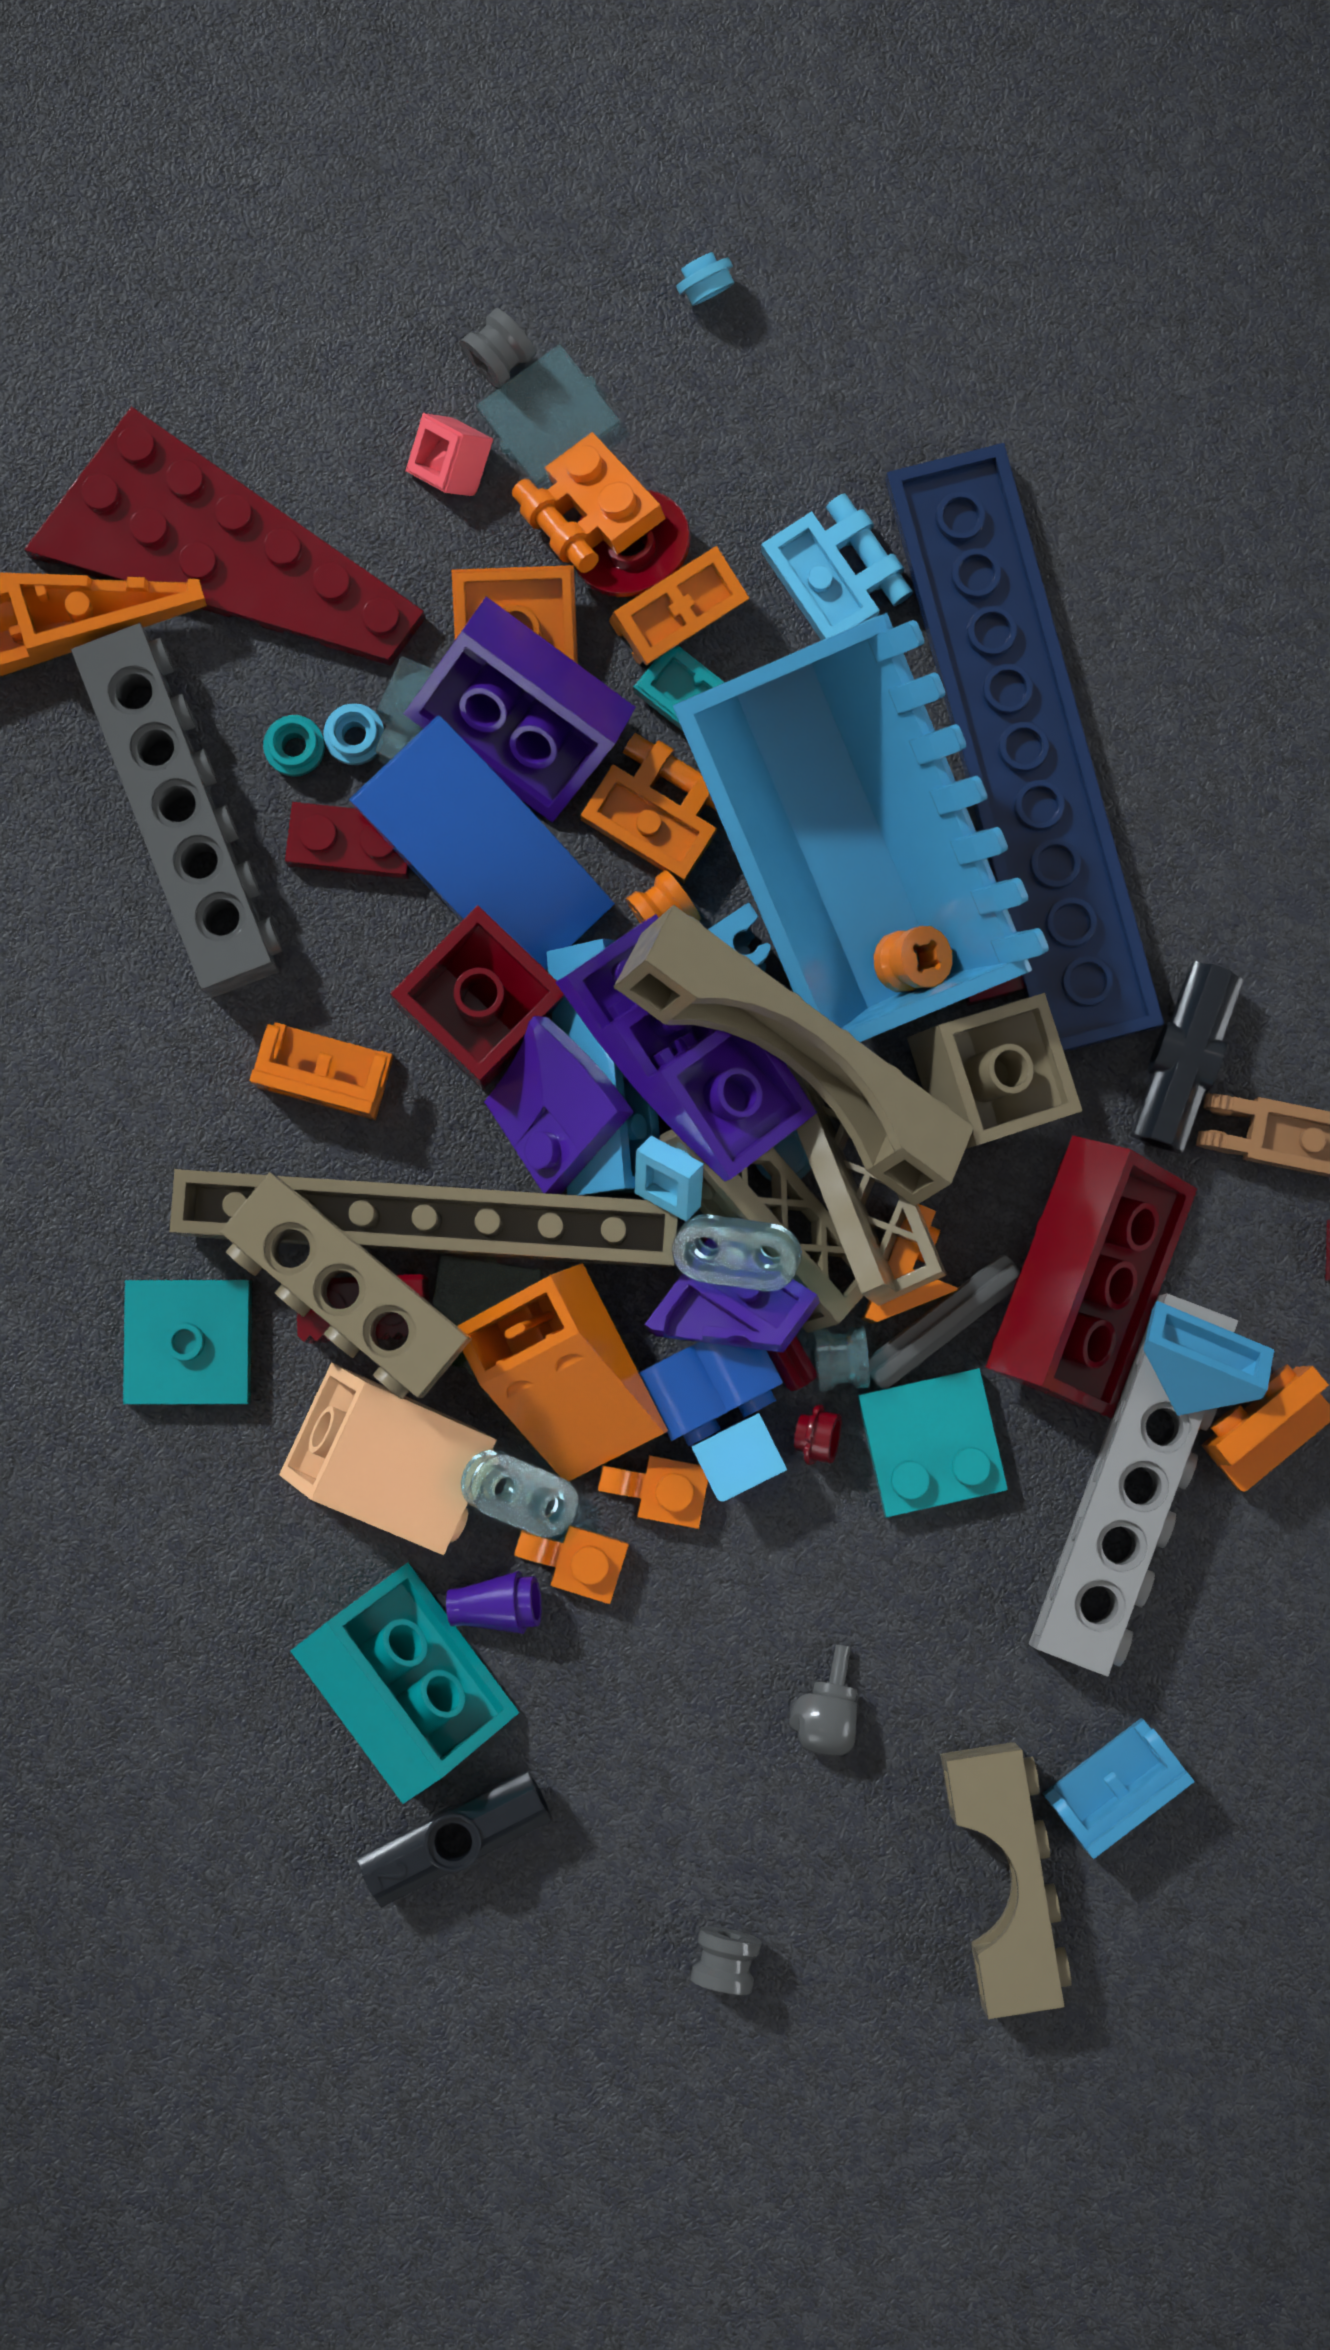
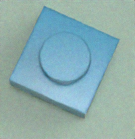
[635,1136,704,1222]

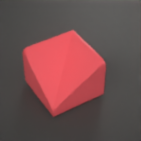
[405,413,493,496]

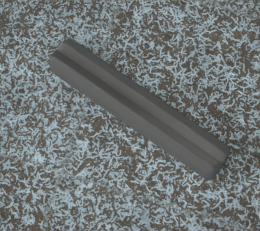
[863,1255,1021,1389]

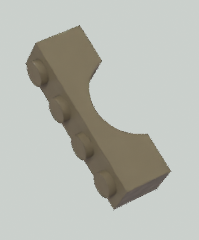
[940,1742,1071,2019]

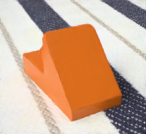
[861,1204,958,1324]

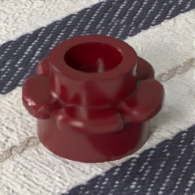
[794,1404,842,1465]

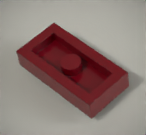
[285,802,410,879]

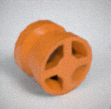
[626,870,701,923]
[873,926,952,992]

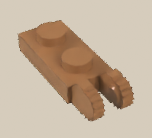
[1196,1093,1330,1177]

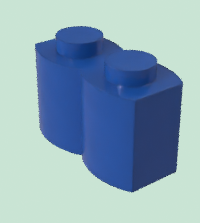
[639,1342,783,1447]

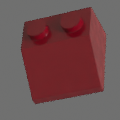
[390,905,565,1090]

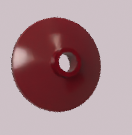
[574,490,691,597]

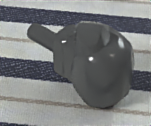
[789,1645,858,1757]

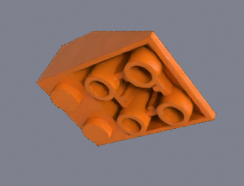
[458,1263,668,1483]

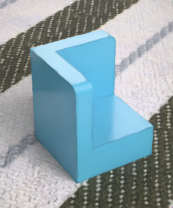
[691,1413,787,1502]

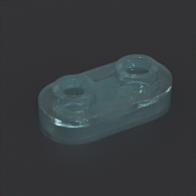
[672,1214,802,1291]
[461,1449,578,1538]

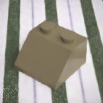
[907,993,1082,1149]

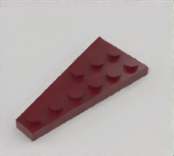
[24,406,426,666]

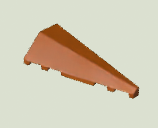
[0,573,207,677]

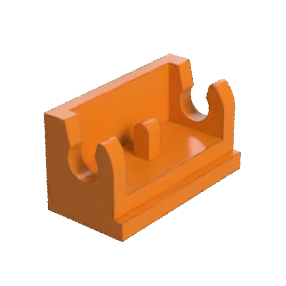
[609,546,749,665]
[249,1022,394,1120]

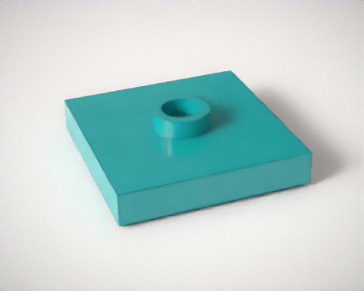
[123,1280,252,1404]

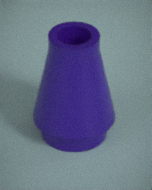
[446,1571,542,1634]

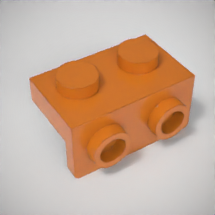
[1201,1364,1330,1491]

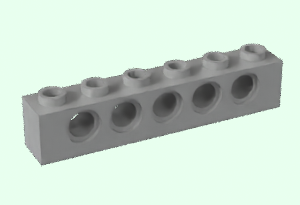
[1029,1294,1238,1677]

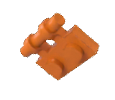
[512,432,666,573]
[580,733,717,884]

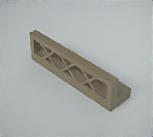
[787,1065,947,1306]
[658,1130,863,1333]

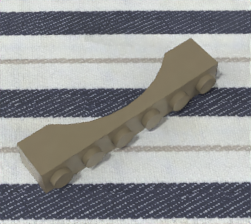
[614,905,974,1206]

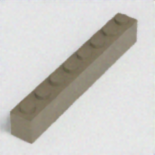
[169,1169,678,1269]

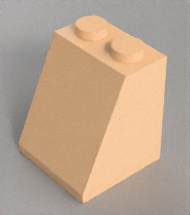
[279,1362,497,1555]

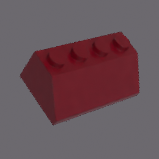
[985,1135,1197,1419]

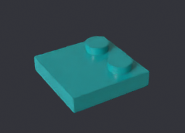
[857,1368,1008,1517]

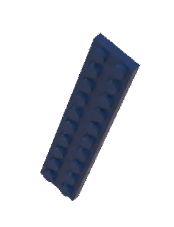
[885,443,1164,1052]

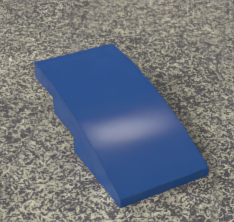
[349,716,615,970]

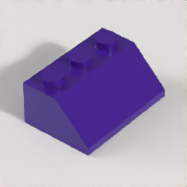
[403,596,636,823]

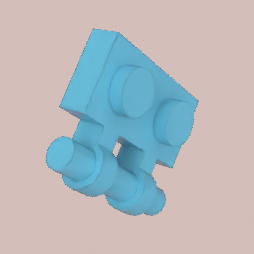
[760,493,913,640]

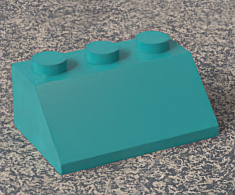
[290,1562,519,1804]

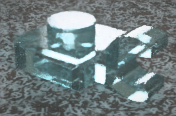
[375,656,434,765]

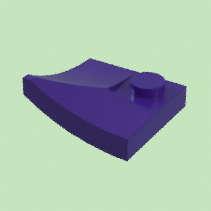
[484,1016,633,1194]

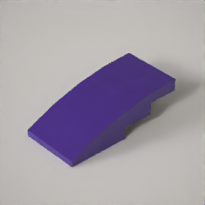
[555,914,817,1182]

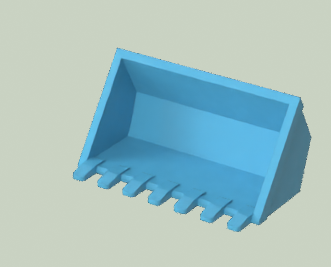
[673,613,1049,1042]

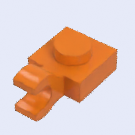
[598,1455,708,1529]
[514,1524,629,1604]

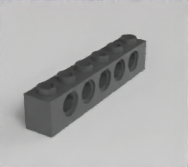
[71,623,283,999]

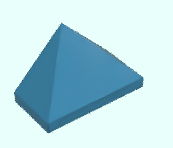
[1143,1301,1274,1416]

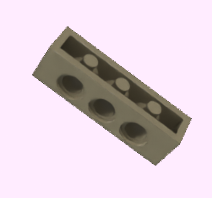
[219,1172,472,1399]

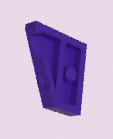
[645,1228,820,1352]

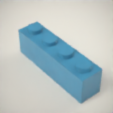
[547,939,660,1198]

